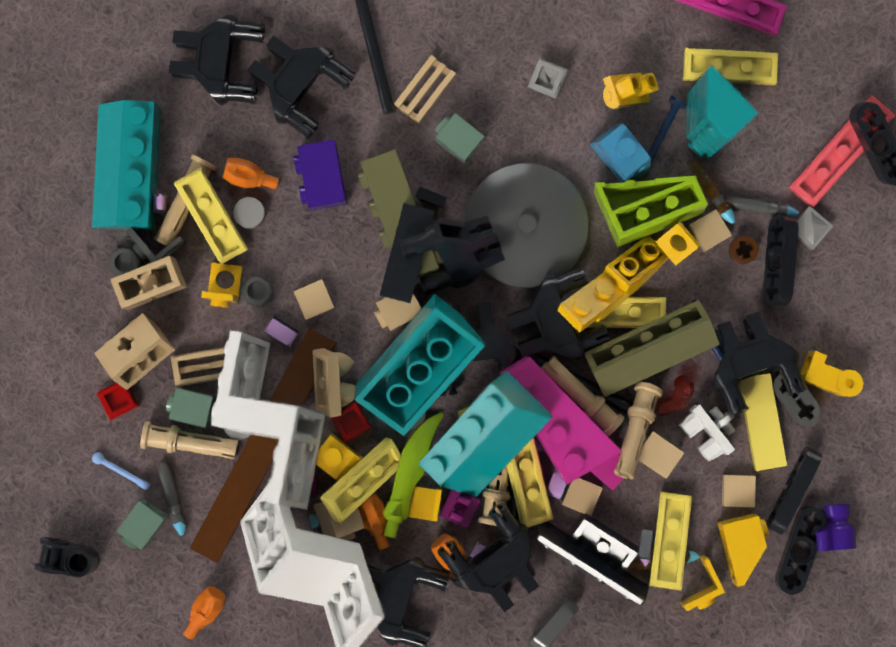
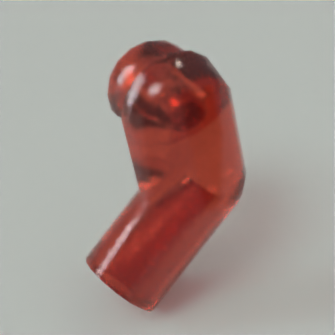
[656,375,694,417]

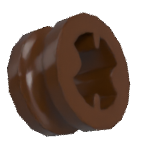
[728,236,759,264]

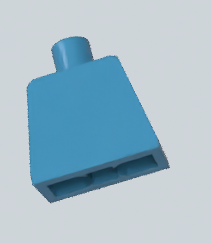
[589,123,651,183]

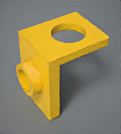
[656,222,700,266]
[201,263,243,308]
[408,486,442,522]
[680,555,725,611]

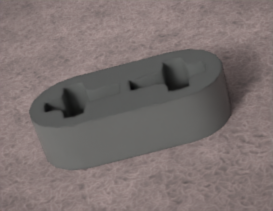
[772,373,821,425]
[528,597,579,647]

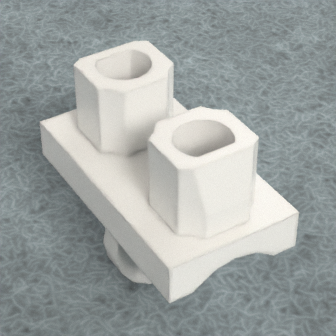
[679,404,736,461]

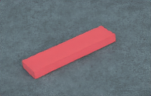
[788,95,896,208]

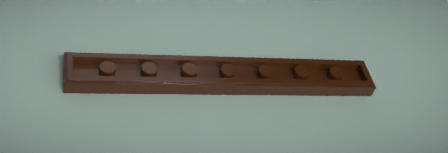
[190,328,337,563]

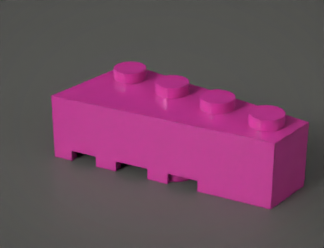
[499,357,622,485]

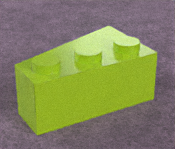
[594,176,708,248]

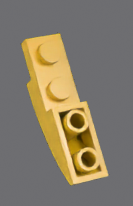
[558,236,669,332]

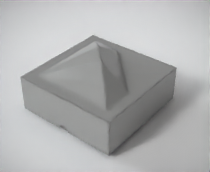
[528,58,569,99]
[797,206,833,250]

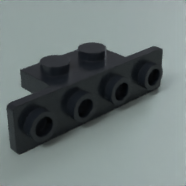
[535,513,649,605]

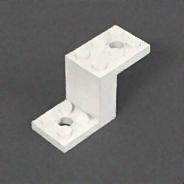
[211,331,325,509]
[240,486,384,647]

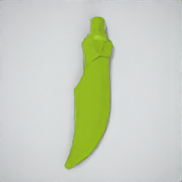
[383,412,444,539]

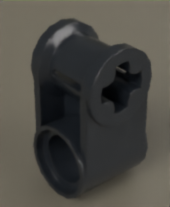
[34,537,100,577]

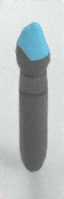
[724,196,799,217]
[158,461,186,536]

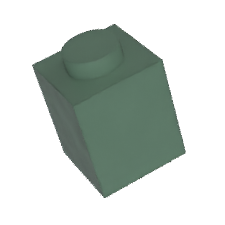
[435,113,485,165]
[166,388,217,428]
[116,498,170,550]

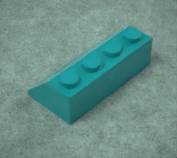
[686,65,758,160]
[92,100,161,231]
[354,294,485,436]
[418,371,553,497]

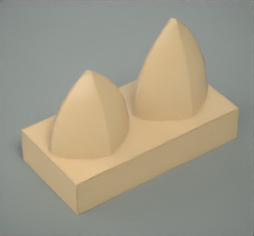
[312,348,355,418]

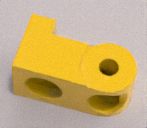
[801,351,864,397]

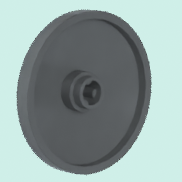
[464,163,588,288]

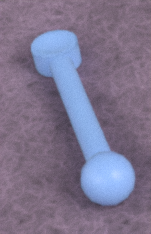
[92,452,151,490]

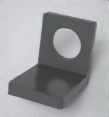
[127,227,187,262]

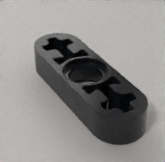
[849,102,896,185]
[763,215,799,306]
[766,447,822,535]
[775,506,827,595]

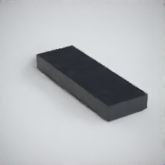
[380,203,435,304]

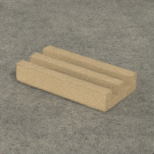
[394,55,456,124]
[171,347,225,387]

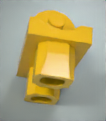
[603,73,659,109]

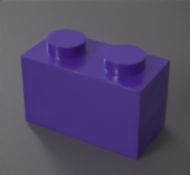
[293,139,347,211]

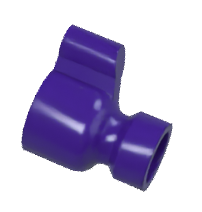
[816,504,857,551]

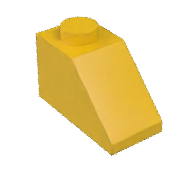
[316,434,363,481]
[717,513,769,587]

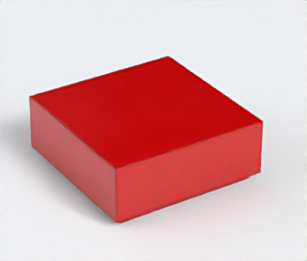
[96,383,139,421]
[330,401,373,444]

